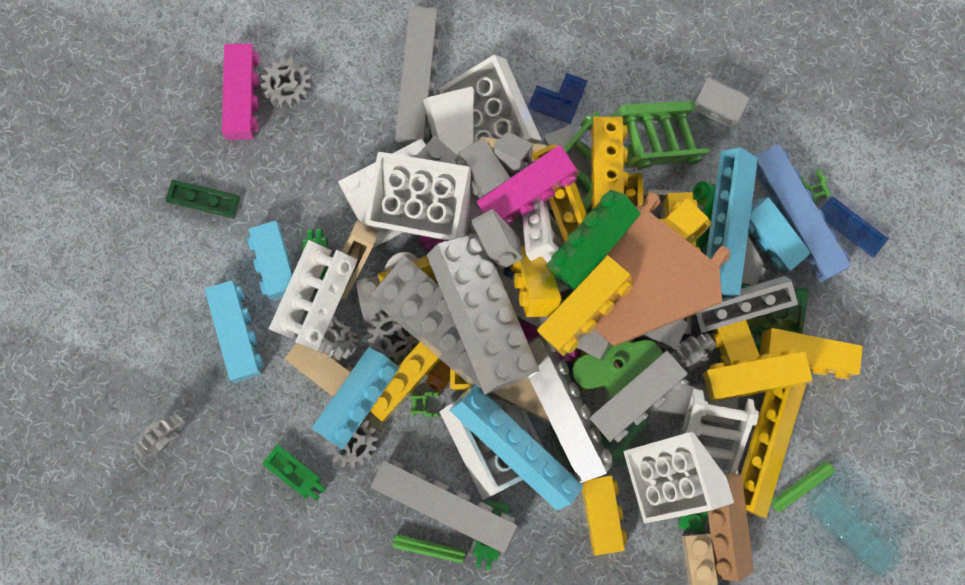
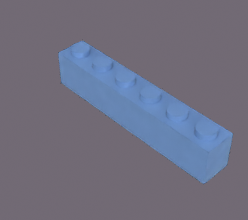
[756,144,851,283]

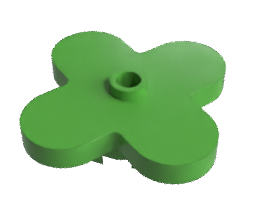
[572,340,663,400]

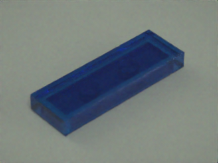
[820,196,889,258]

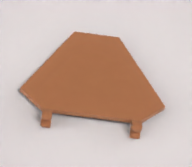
[594,192,731,346]

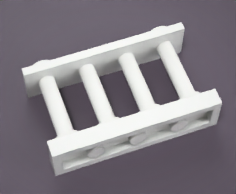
[522,200,571,293]
[269,240,357,351]
[679,389,758,474]

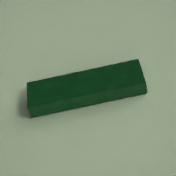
[165,179,241,219]

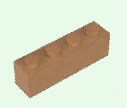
[708,473,754,582]

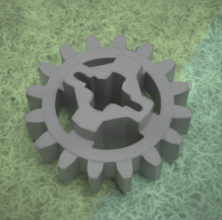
[261,57,312,108]
[366,312,419,362]
[319,316,358,360]
[671,333,716,372]
[134,414,185,458]
[324,420,379,469]

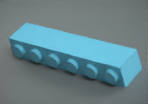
[706,147,758,297]
[449,384,583,511]

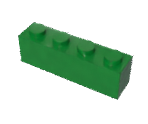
[546,189,641,290]

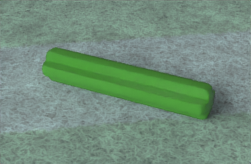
[771,461,835,512]
[393,534,466,563]

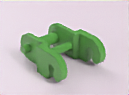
[801,169,830,203]
[408,392,440,417]

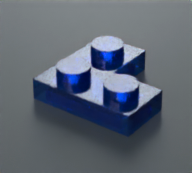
[528,73,588,124]

